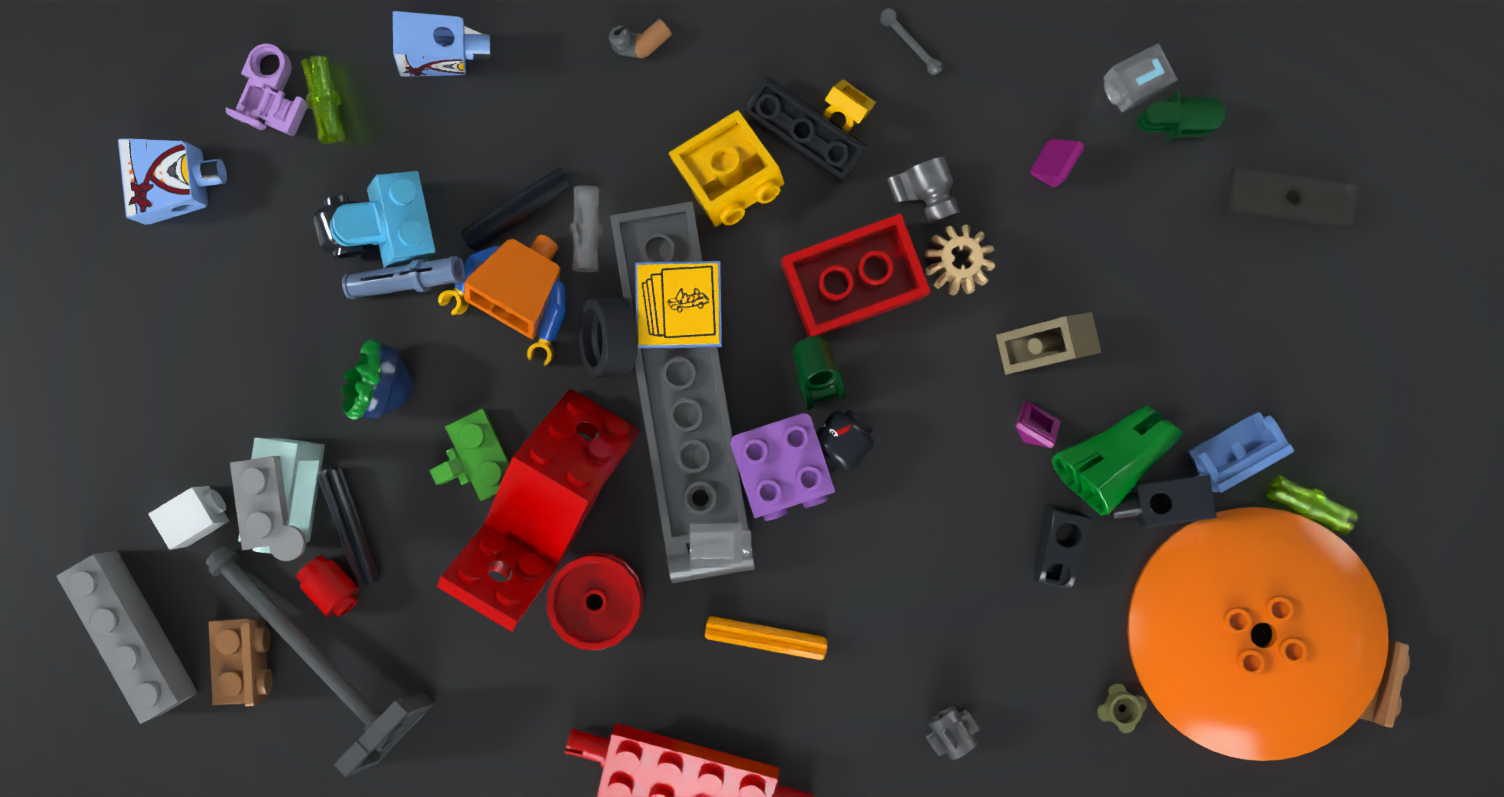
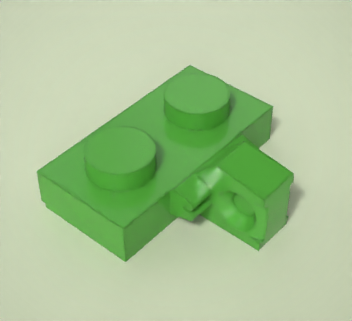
[429,409,510,501]

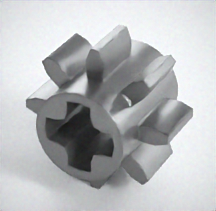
[926,706,980,760]

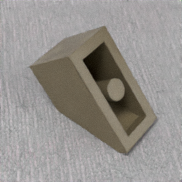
[996,312,1102,375]

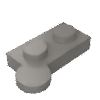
[230,456,306,561]

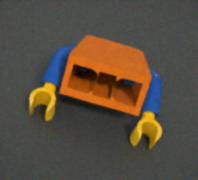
[438,235,566,366]

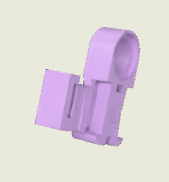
[226,44,309,137]

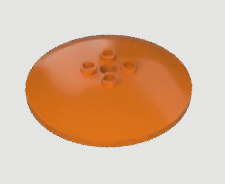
[1127,507,1388,761]

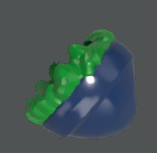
[340,339,414,420]

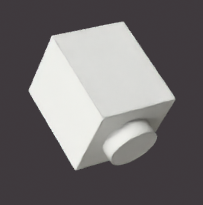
[149,486,229,550]

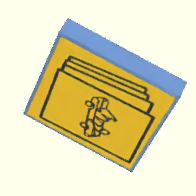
[635,261,722,349]

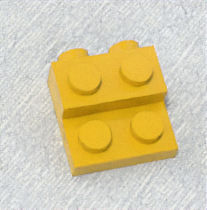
[669,110,785,227]

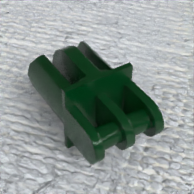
[1136,91,1226,142]

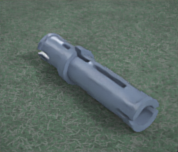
[342,256,465,300]

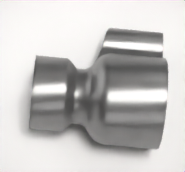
[887,157,960,224]

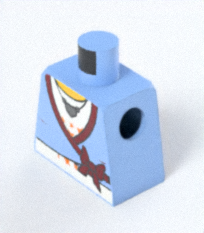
[393,11,490,77]
[118,139,227,225]

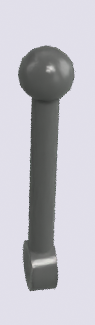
[880,8,943,75]

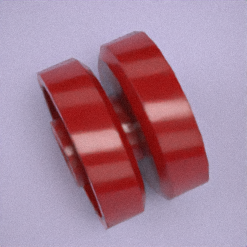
[546,552,645,650]

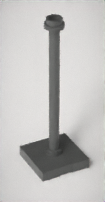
[206,546,434,777]

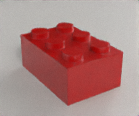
[781,213,931,337]

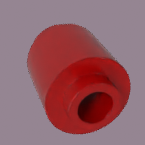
[296,555,360,617]

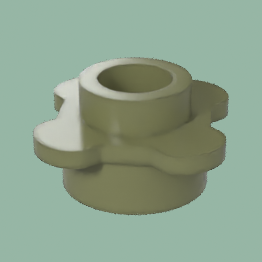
[1097,683,1147,733]

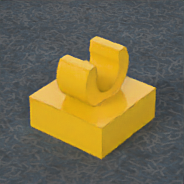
[824,79,876,132]

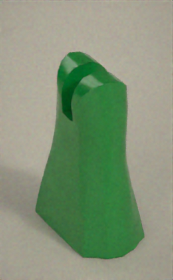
[1051,405,1183,516]

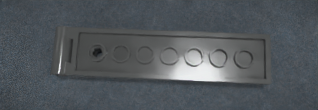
[610,202,755,584]

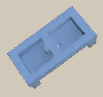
[1185,412,1294,493]

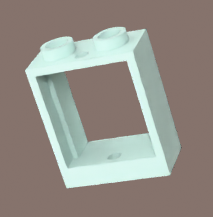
[238,437,325,553]

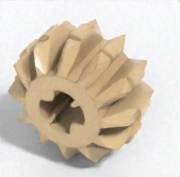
[924,225,995,295]

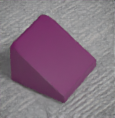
[1030,139,1084,188]

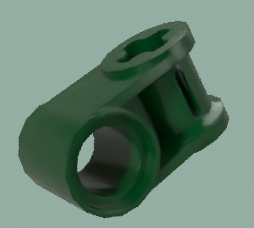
[792,336,847,411]

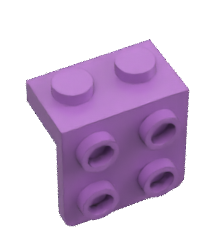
[730,413,835,521]

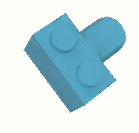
[330,171,435,268]

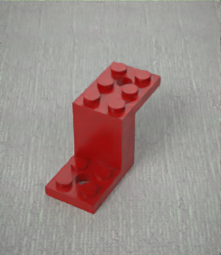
[437,388,641,632]

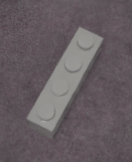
[56,551,198,724]

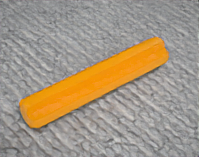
[705,616,828,660]

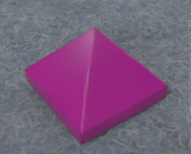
[1016,401,1061,448]

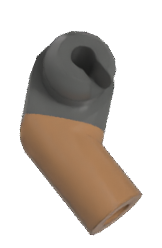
[609,19,672,58]

